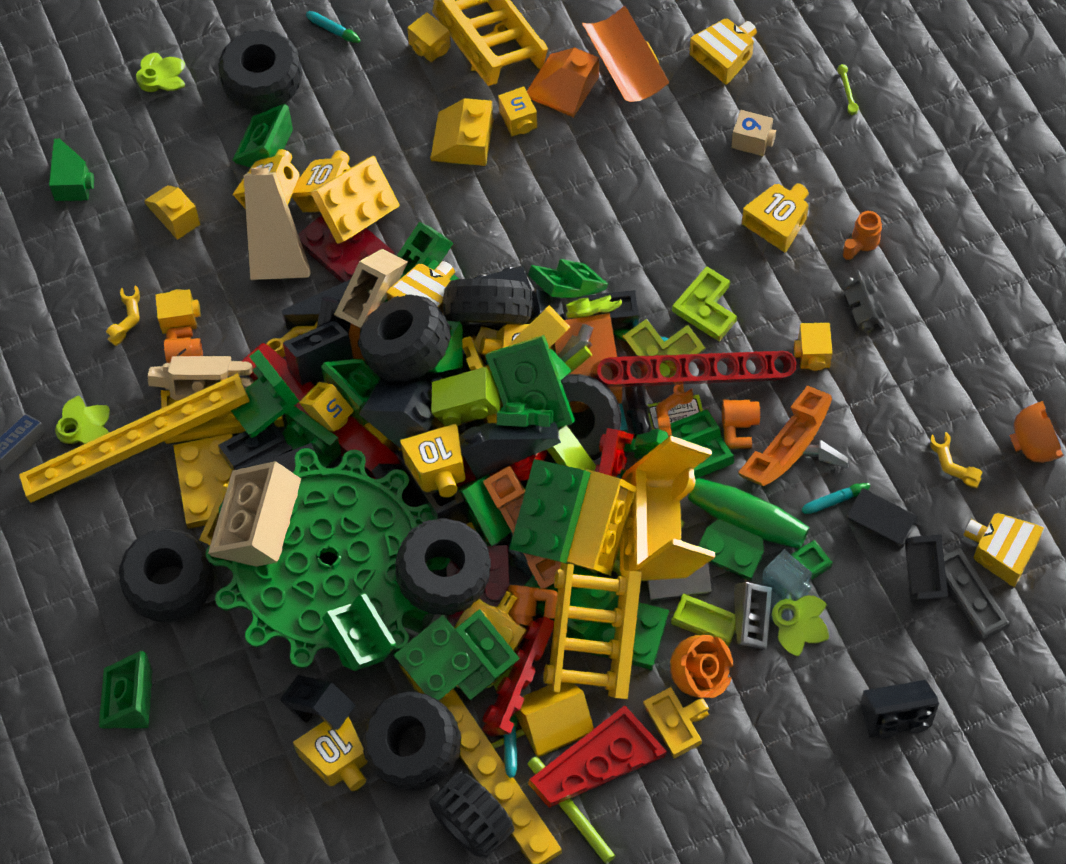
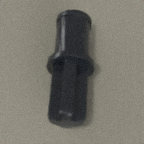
[624,386,652,439]

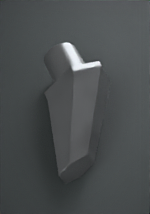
[558,324,594,363]
[804,440,849,469]

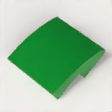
[528,259,608,298]
[657,409,734,479]
[455,609,520,701]

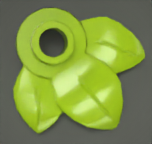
[136,53,185,92]
[565,295,622,319]
[55,396,110,444]
[772,595,829,656]

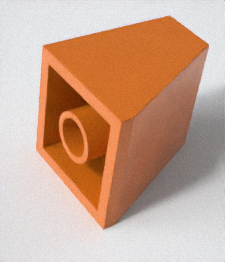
[552,313,622,413]

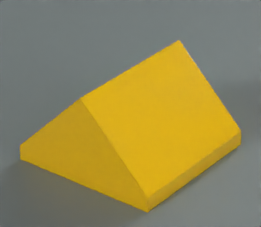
[515,682,594,757]

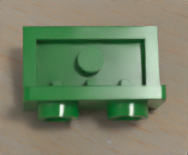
[322,593,396,671]

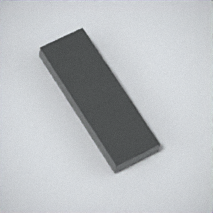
[944,548,1010,641]

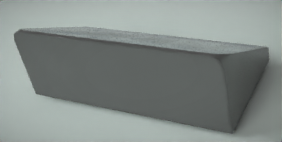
[0,413,47,472]

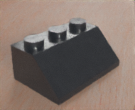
[359,372,443,450]

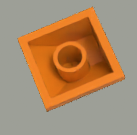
[527,47,599,117]

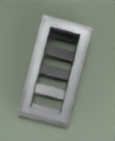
[734,582,772,649]

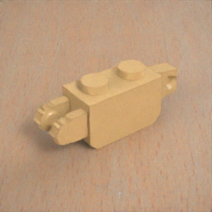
[148,356,254,400]

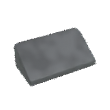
[647,563,712,601]

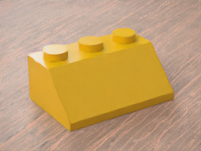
[567,469,637,576]

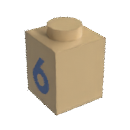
[731,110,776,156]

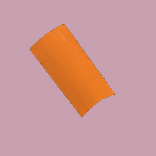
[582,6,669,102]

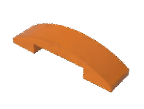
[738,386,832,486]
[483,466,561,589]

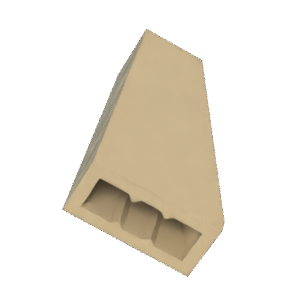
[244,167,311,280]
[334,249,408,328]

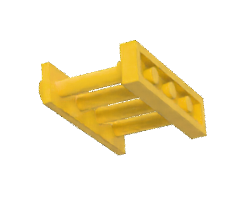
[432,0,548,86]
[543,563,642,699]

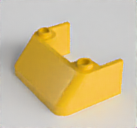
[620,436,715,581]

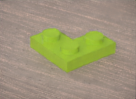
[672,266,737,342]
[623,319,706,377]

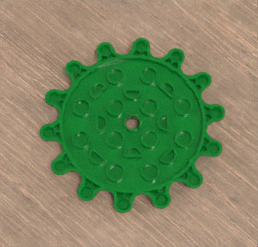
[206,448,450,669]

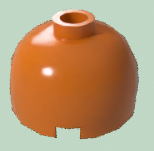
[1010,401,1064,463]
[670,635,733,698]

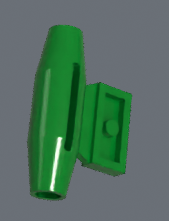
[688,478,810,581]

